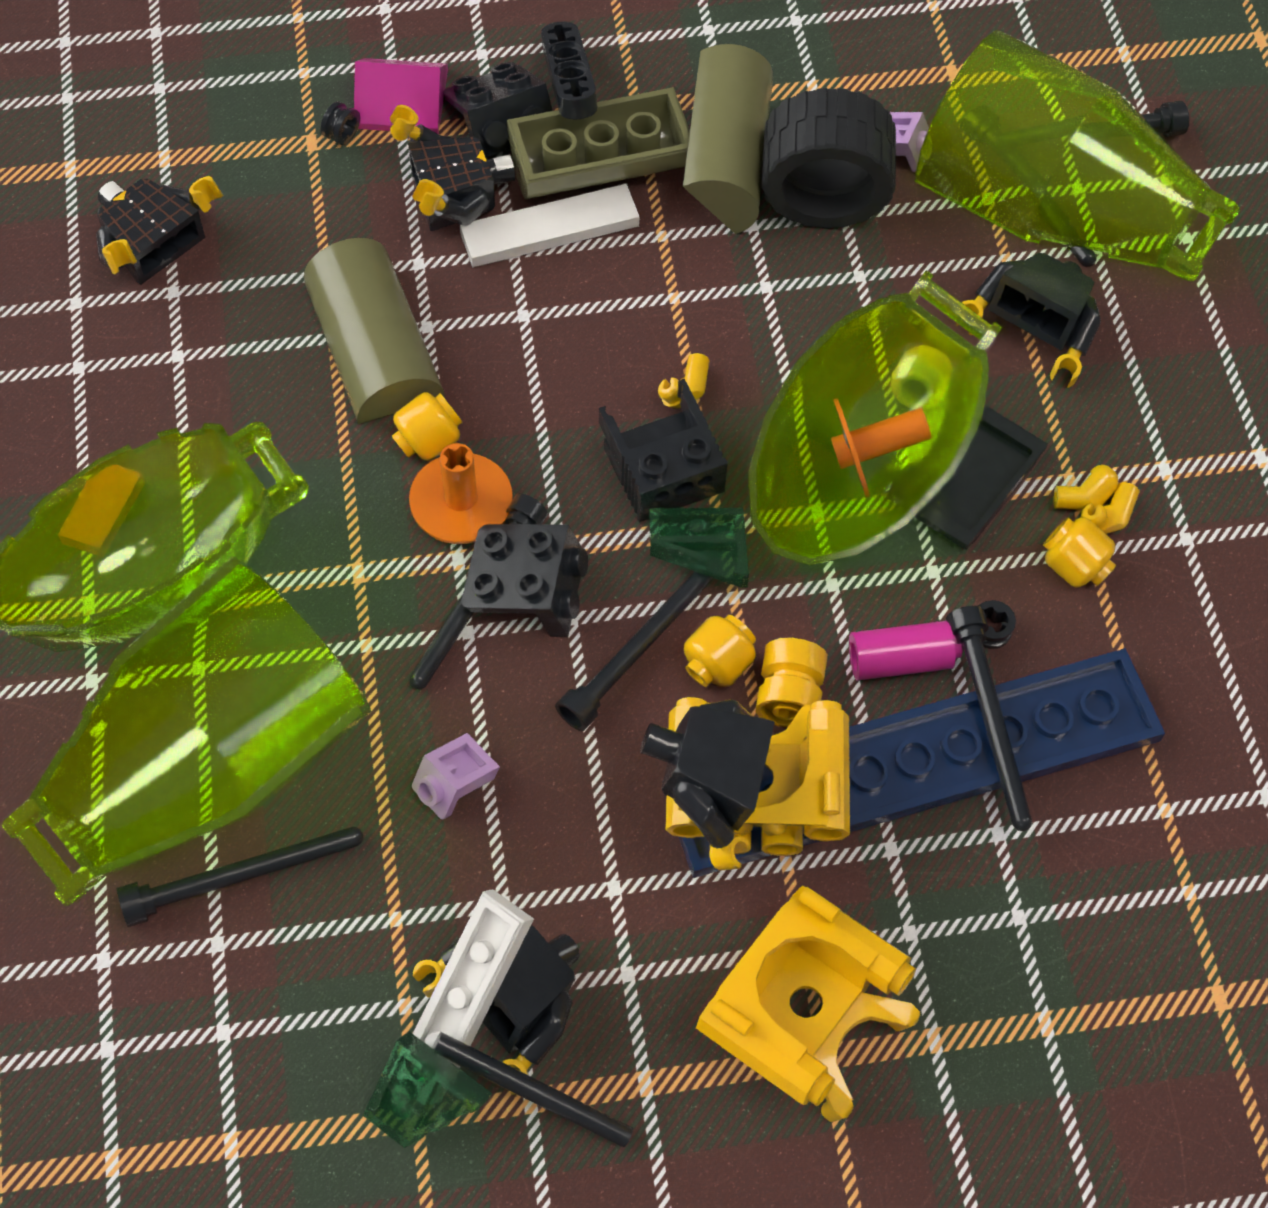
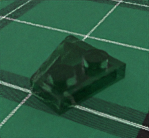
[649,508,749,588]
[363,1031,492,1148]

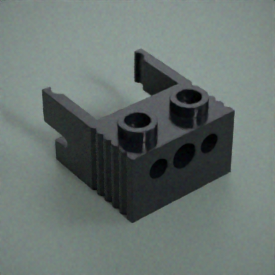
[599,378,728,522]

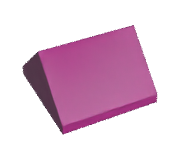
[354,58,448,134]

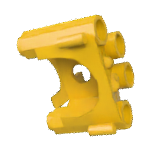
[666,697,850,856]
[696,885,920,1122]

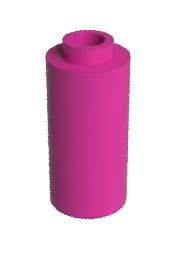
[849,621,963,681]

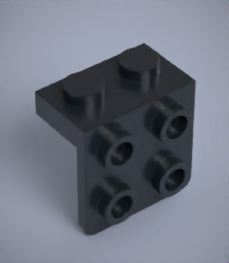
[443,62,553,157]
[462,524,588,637]

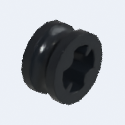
[320,101,360,145]
[978,600,1016,649]

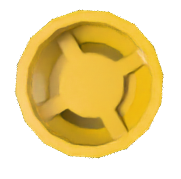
[755,638,828,727]

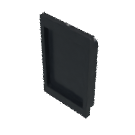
[888,396,1048,550]

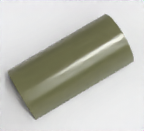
[683,44,773,234]
[507,87,690,199]
[304,238,445,424]

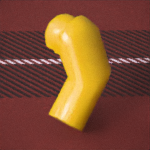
[658,353,710,409]
[1054,465,1118,510]
[1081,482,1140,534]

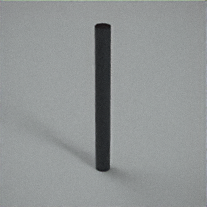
[431,1032,633,1148]

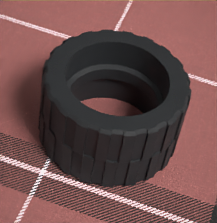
[762,88,896,228]

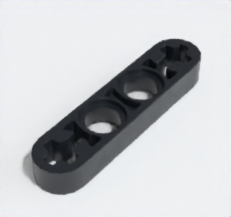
[541,21,598,120]

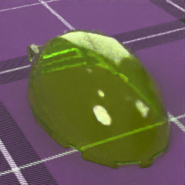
[748,270,1002,565]
[0,421,309,652]

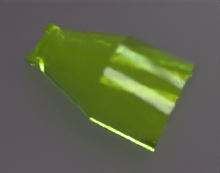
[915,29,1240,281]
[1,556,371,906]

